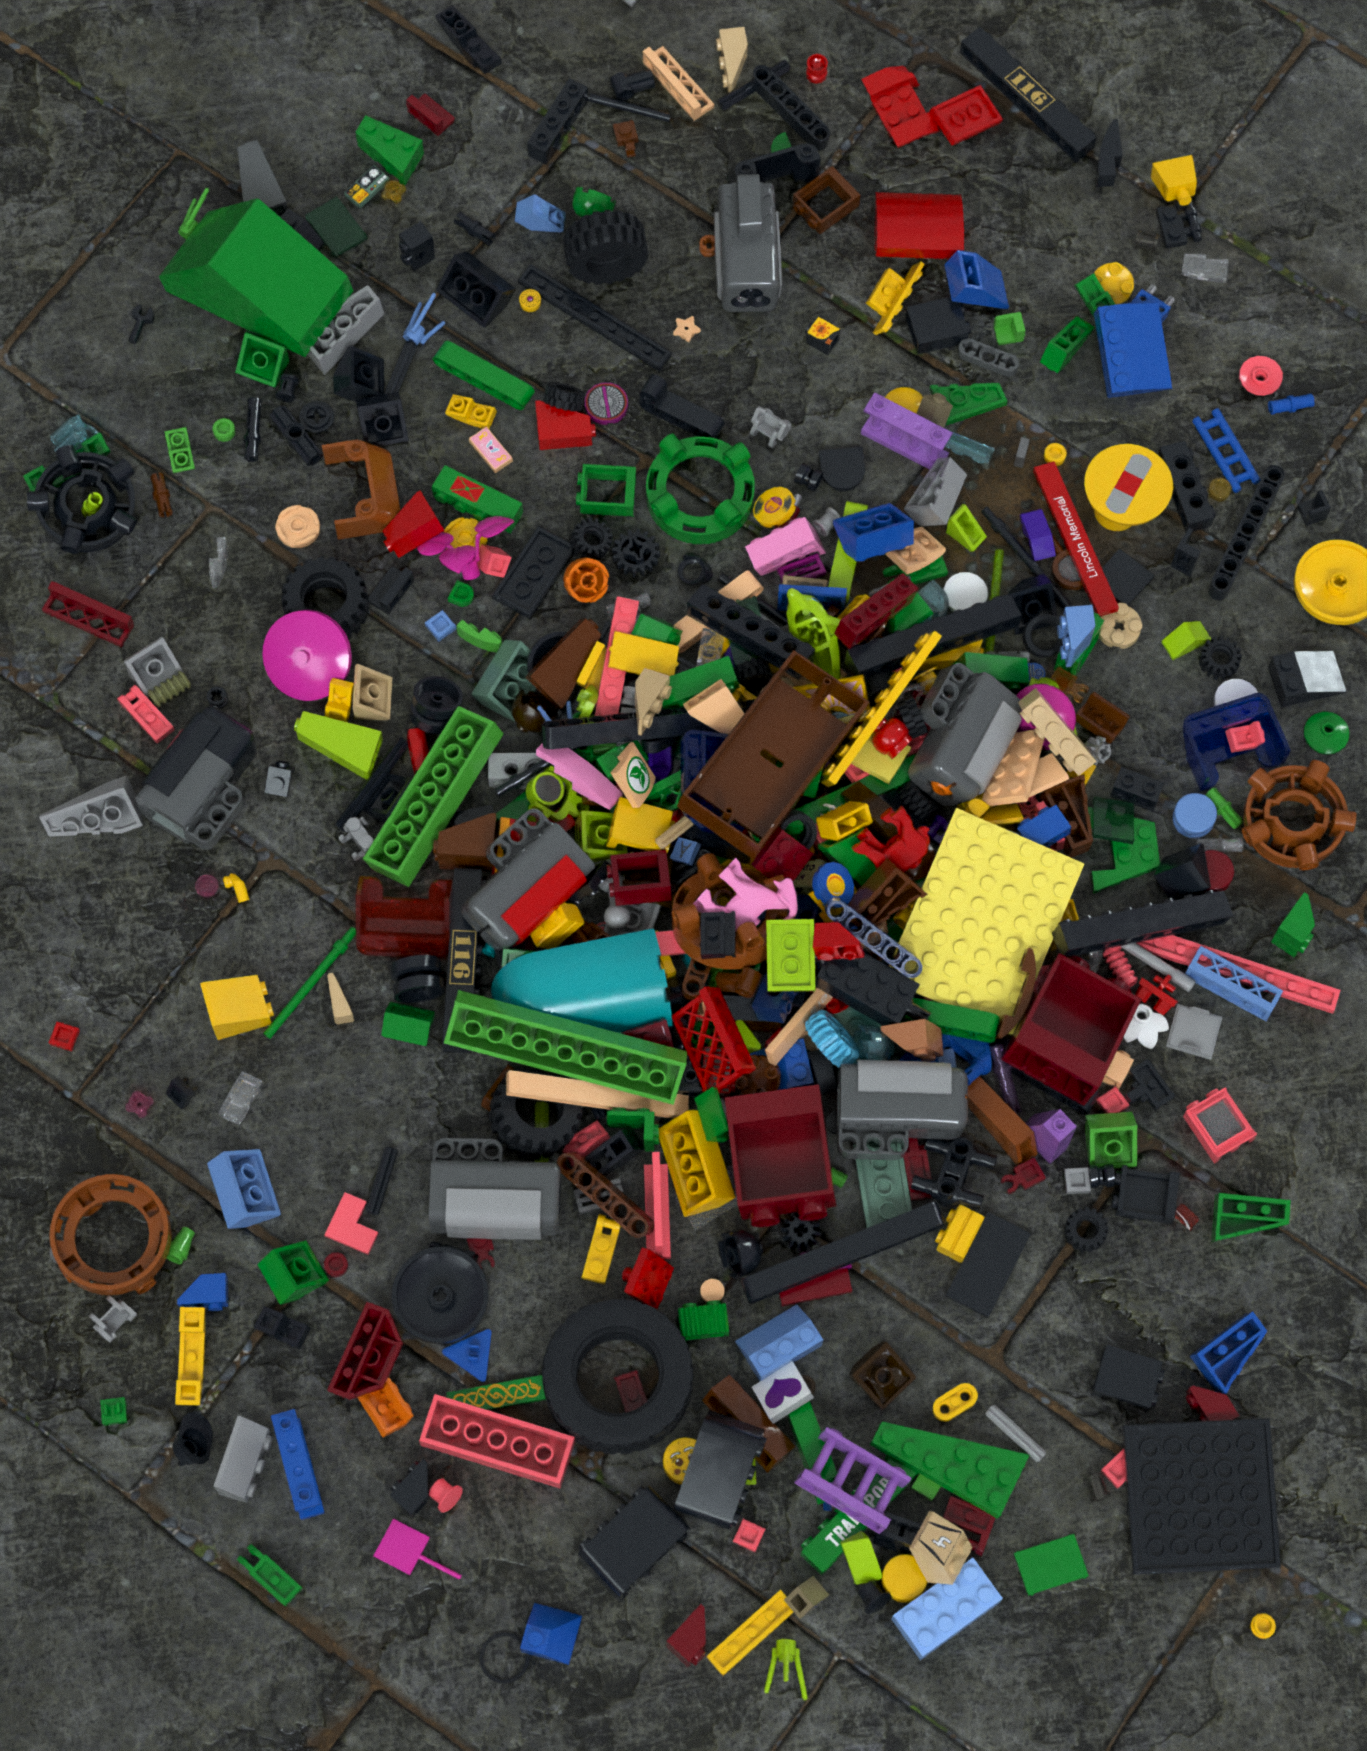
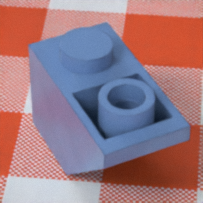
[515,194,566,233]

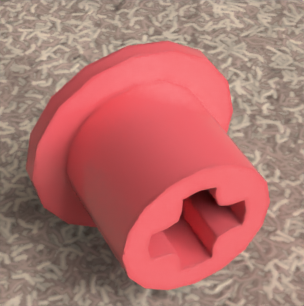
[429,1478,463,1513]

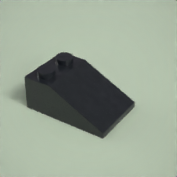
[1268,651,1346,707]

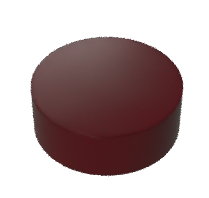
[324,1252,348,1278]

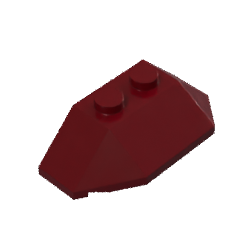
[327,1302,403,1400]

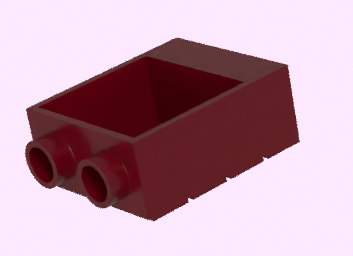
[1001,953,1141,1106]
[725,1084,837,1227]

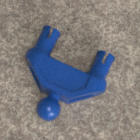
[942,1034,992,1086]

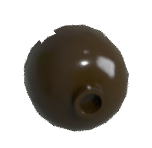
[511,690,558,733]

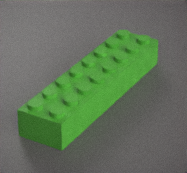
[363,706,503,887]

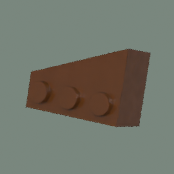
[1039,774,1093,858]
[840,858,928,927]

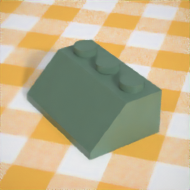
[471,640,536,722]

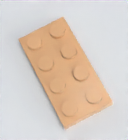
[982,730,1045,806]

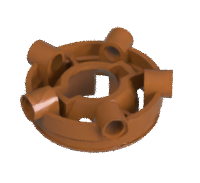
[1242,760,1357,871]

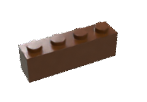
[702,1375,795,1473]

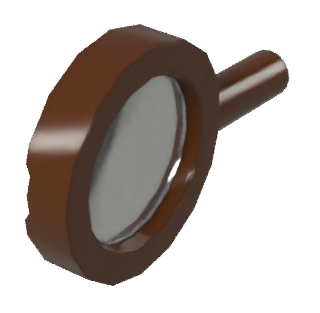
[1052,534,1084,590]

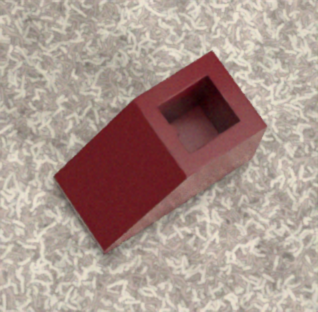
[1185,1386,1239,1421]

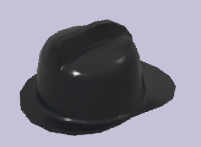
[172,1412,213,1466]

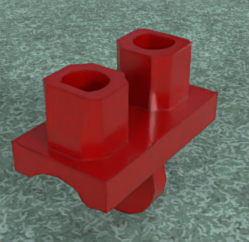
[1136,974,1178,1016]

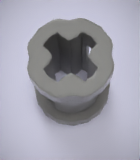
[812,507,841,536]

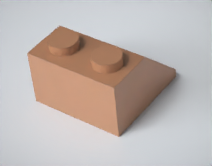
[881,1019,944,1062]

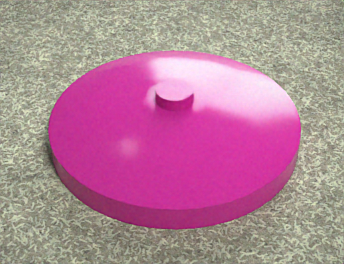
[263,610,352,701]

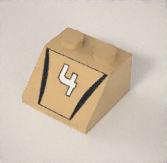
[909,1511,972,1585]

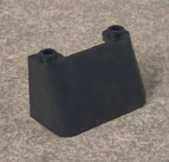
[727,143,821,184]

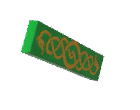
[446,1375,546,1411]

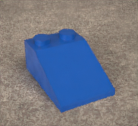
[741,1038,814,1094]

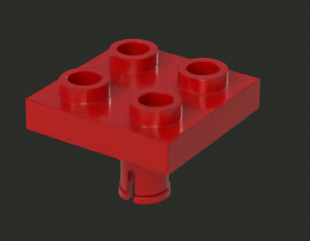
[622,1247,674,1309]

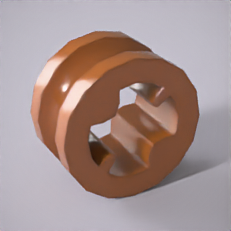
[699,235,715,257]

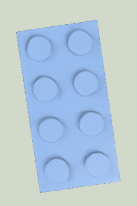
[891,1558,1003,1660]

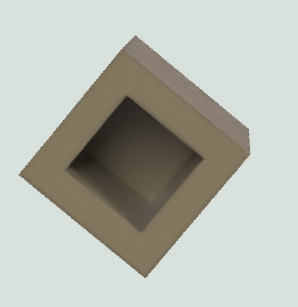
[916,393,953,428]
[784,1576,829,1619]

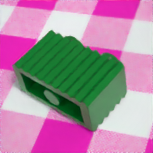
[678,1300,729,1340]

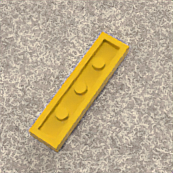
[706,1590,794,1676]

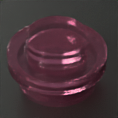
[195,875,219,897]

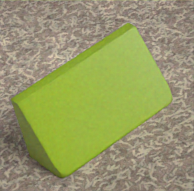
[840,1531,882,1585]

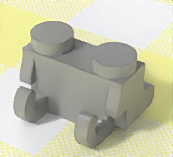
[750,406,792,448]
[339,817,374,861]
[89,1295,137,1343]

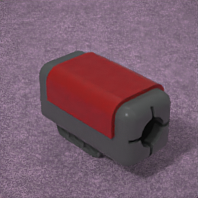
[461,809,595,951]

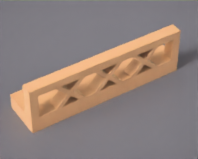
[643,46,714,121]

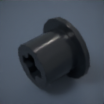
[858,1580,892,1614]

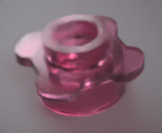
[125,1091,154,1118]

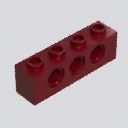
[834,573,919,649]

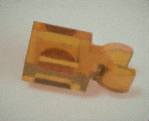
[1051,667,1089,703]

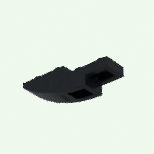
[435,5,502,74]

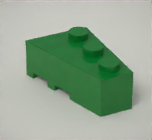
[952,652,1029,693]

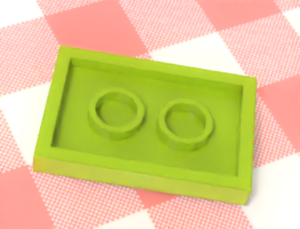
[766,919,815,992]

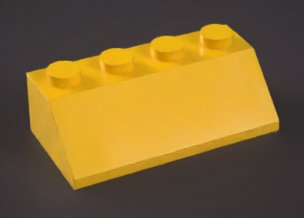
[659,1110,735,1217]

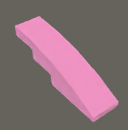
[536,743,623,810]

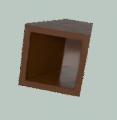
[433,813,498,872]

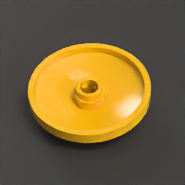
[1294,540,1367,625]

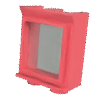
[1183,1087,1257,1164]

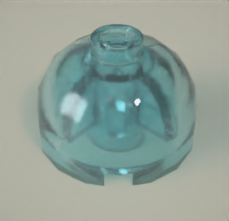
[853,1025,894,1064]

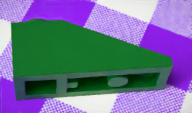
[1040,316,1095,373]

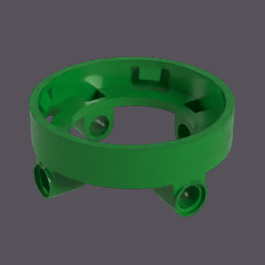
[646,434,755,544]

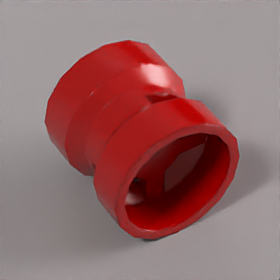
[806,54,828,84]

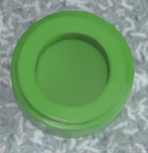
[213,418,236,442]

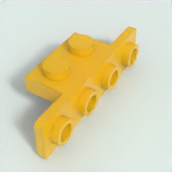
[866,261,924,335]

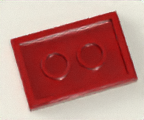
[929,85,1003,146]

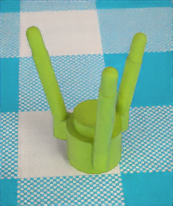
[764,1639,808,1701]

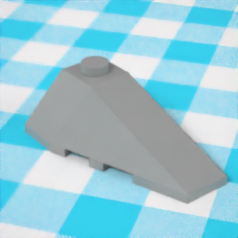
[39,775,143,837]

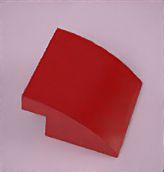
[875,192,964,259]

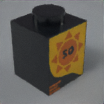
[805,316,840,355]

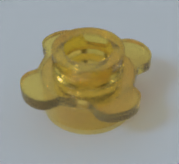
[381,181,406,203]

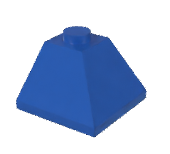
[520,1603,582,1665]

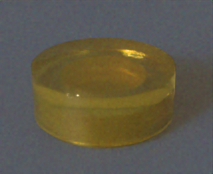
[1208,478,1231,501]

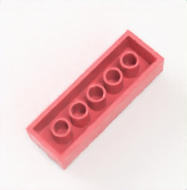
[419,1394,575,1489]

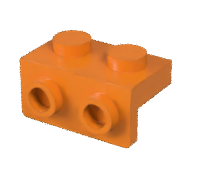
[357,1378,413,1437]

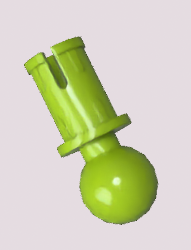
[81,492,102,518]

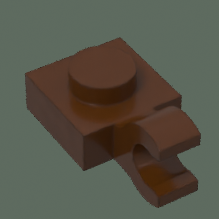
[612,120,638,158]

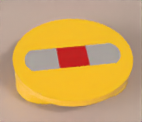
[1084,444,1173,531]

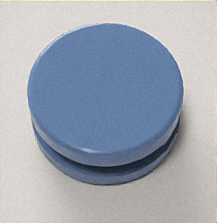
[1172,793,1217,838]

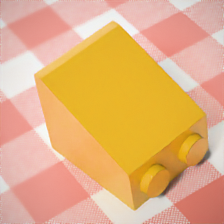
[200,975,274,1040]

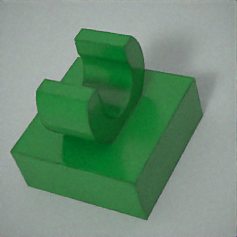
[100,1397,128,1426]

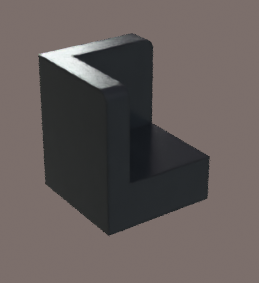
[1297,490,1331,526]

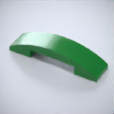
[23,433,111,491]

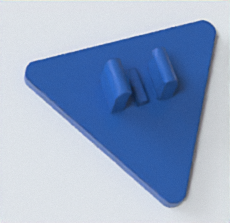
[442,1329,491,1382]

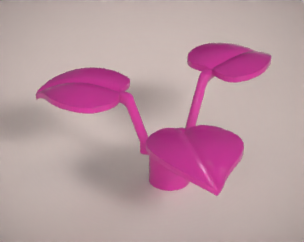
[416,516,514,580]

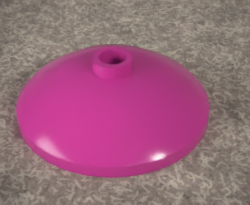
[1016,684,1076,750]

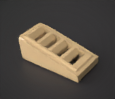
[327,973,354,1024]

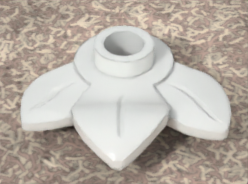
[1124,1004,1169,1049]

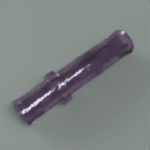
[989,1043,1022,1114]

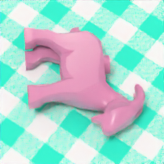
[693,858,798,930]

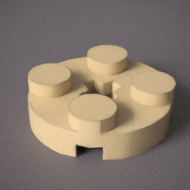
[1099,603,1142,649]

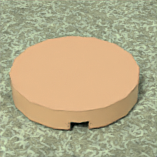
[275,505,320,548]

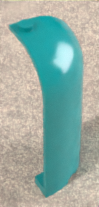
[491,928,672,1033]

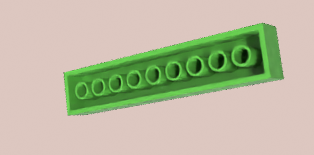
[444,990,687,1105]

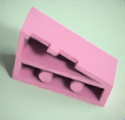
[745,517,826,576]

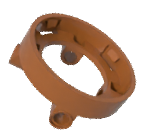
[672,853,787,970]
[50,1174,171,1295]

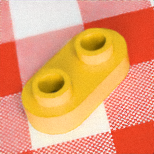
[932,1383,978,1422]

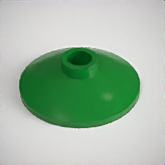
[1304,712,1349,755]

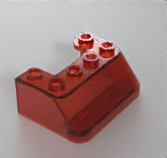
[356,876,452,958]

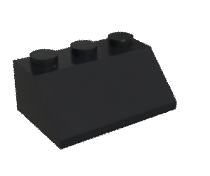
[436,251,516,328]

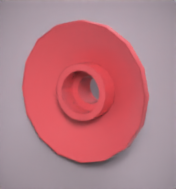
[1239,356,1283,396]

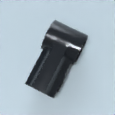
[610,69,655,101]

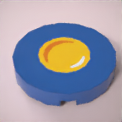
[812,862,854,909]

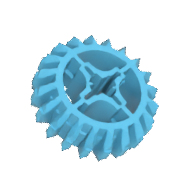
[805,1009,860,1067]

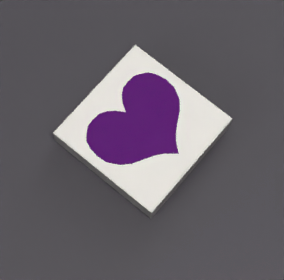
[752,1361,814,1424]

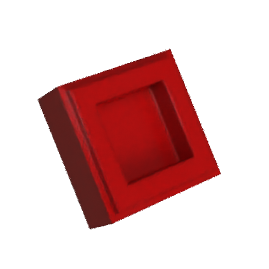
[49,1022,80,1052]

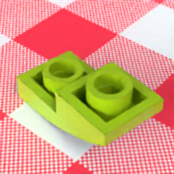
[576,685,598,718]

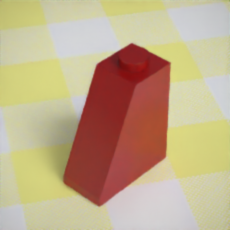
[535,400,596,450]
[383,491,445,558]

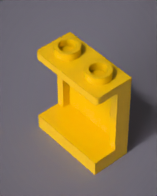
[606,797,675,854]

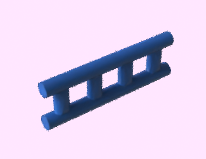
[1192,408,1261,493]

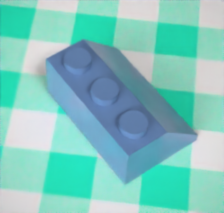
[207,1149,281,1229]
[735,1304,823,1381]

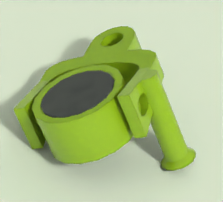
[526,765,589,822]

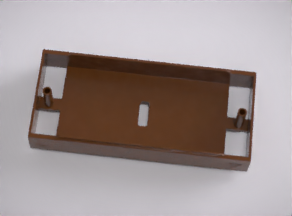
[677,650,869,860]

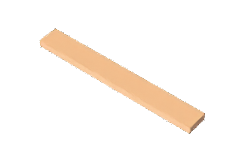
[506,1070,689,1119]

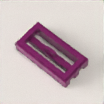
[777,553,826,582]

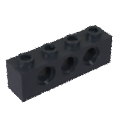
[527,78,588,165]
[1158,441,1216,533]

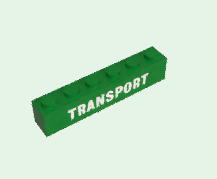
[800,1455,919,1576]

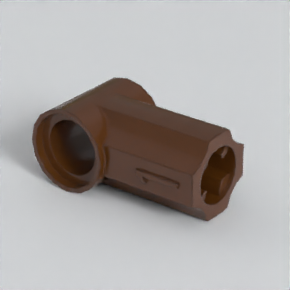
[715,967,762,998]

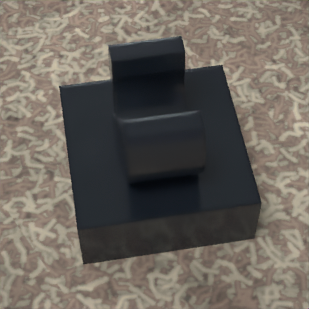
[166,1076,197,1110]

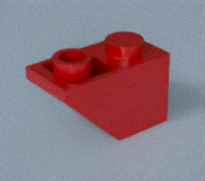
[813,922,865,961]

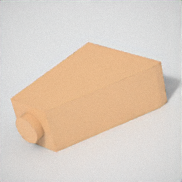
[683,679,744,737]

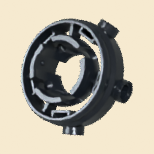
[27,445,137,554]

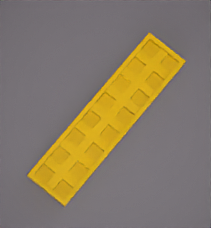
[821,631,942,787]

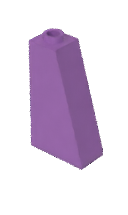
[1025,1109,1077,1164]

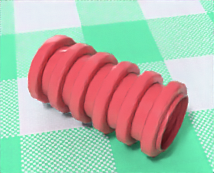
[1102,946,1138,987]

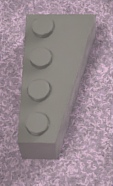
[307,285,384,375]

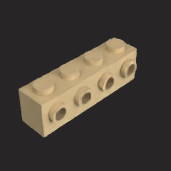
[1018,688,1097,776]

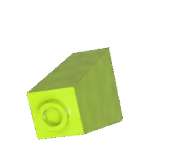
[294,711,383,780]

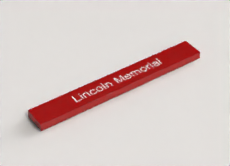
[1033,461,1119,616]

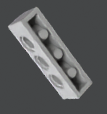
[488,753,566,789]

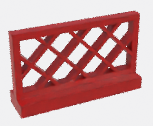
[672,986,756,1092]

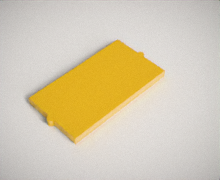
[608,631,679,676]

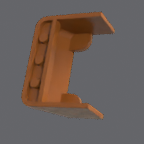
[322,440,400,540]

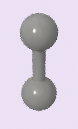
[598,871,630,930]

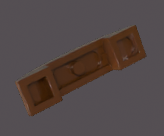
[996,948,1036,1039]

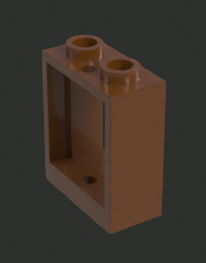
[792,166,860,234]

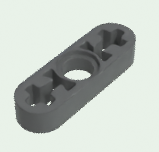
[958,338,1019,377]

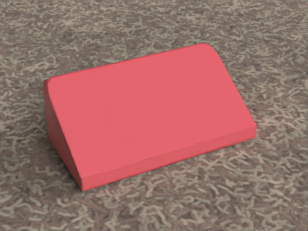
[562,1120,610,1167]

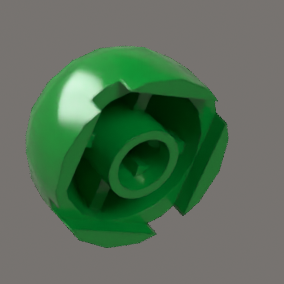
[572,187,616,217]

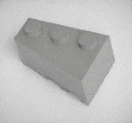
[904,457,967,527]

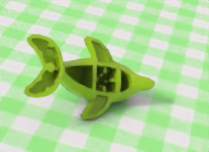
[786,588,841,679]

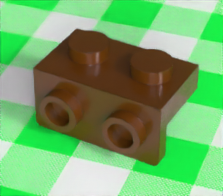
[1075,692,1130,744]

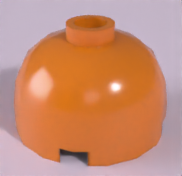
[563,557,609,603]

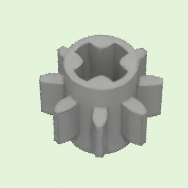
[1085,736,1111,765]

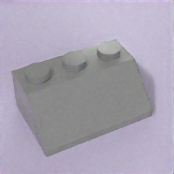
[214,1416,273,1503]

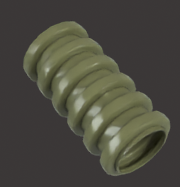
[147,671,191,708]

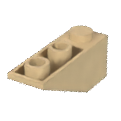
[716,27,748,93]
[634,668,672,736]

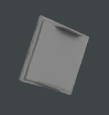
[1166,1004,1222,1060]

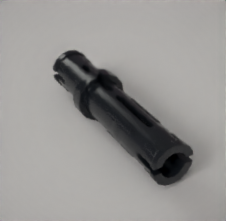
[243,397,262,462]

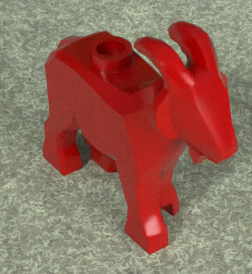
[851,805,930,872]

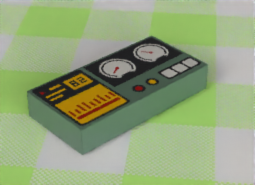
[344,165,390,209]

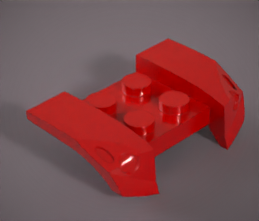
[861,65,941,148]

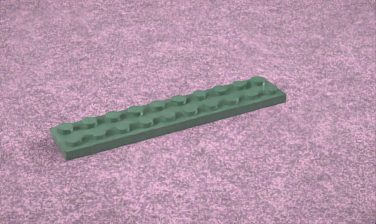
[832,1006,912,1228]

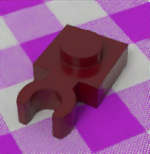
[1000,1157,1046,1194]
[466,1238,495,1269]

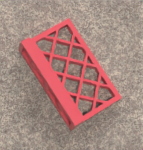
[644,1152,671,1259]

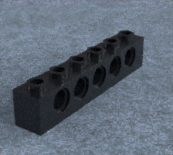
[687,584,815,680]

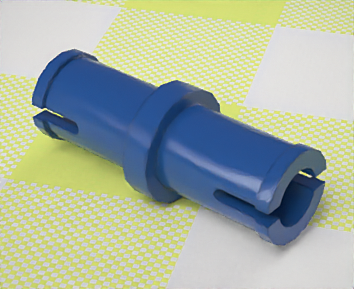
[1268,393,1315,415]

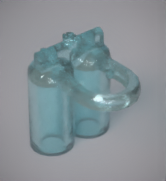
[50,414,98,451]

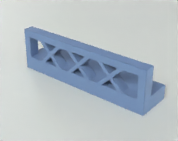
[1185,946,1283,1021]

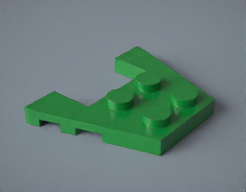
[1088,807,1160,894]

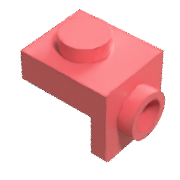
[1225,721,1265,753]

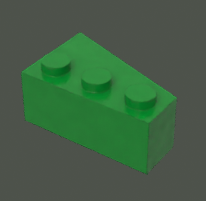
[355,115,424,187]
[1211,1193,1291,1243]

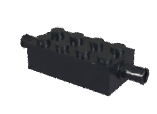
[815,952,931,1026]

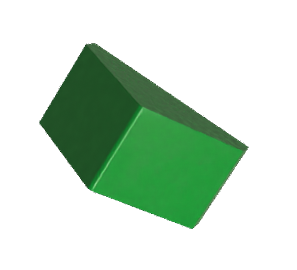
[159,198,353,357]

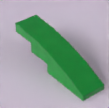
[1074,273,1115,316]

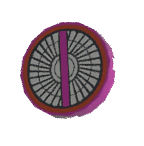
[585,383,628,425]

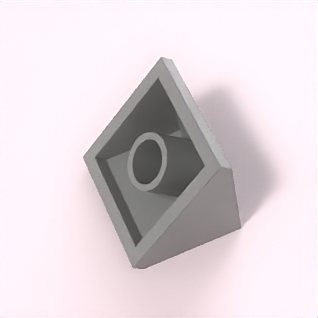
[124,637,185,698]

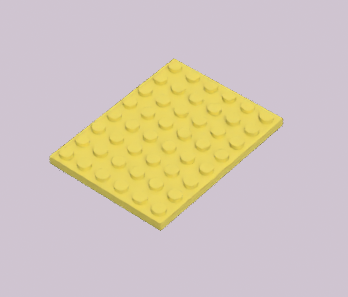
[888,808,1084,1035]

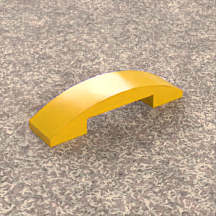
[175,1307,205,1405]

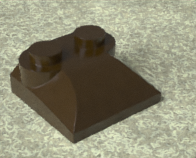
[849,1341,917,1411]

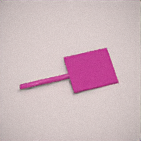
[373,1519,461,1579]

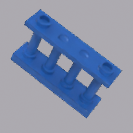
[271,1409,325,1520]

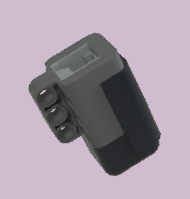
[136,706,257,850]

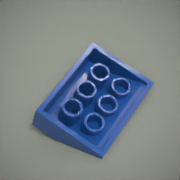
[1094,303,1172,398]

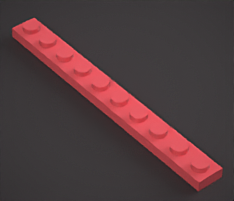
[1137,935,1340,1014]

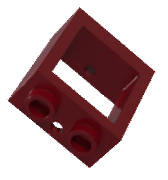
[607,849,671,906]

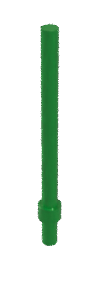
[263,926,358,1039]

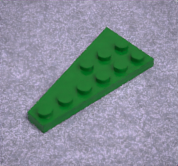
[869,1422,1029,1519]

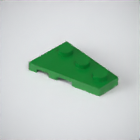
[929,383,1007,426]

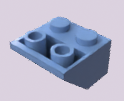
[1057,605,1095,667]

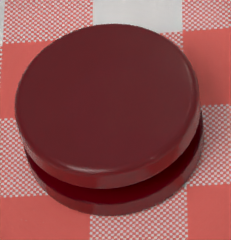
[1200,850,1234,893]

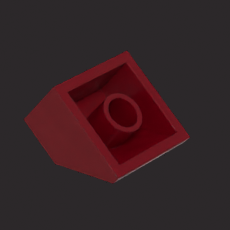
[666,1604,706,1667]

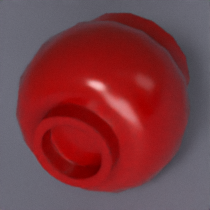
[872,718,913,759]

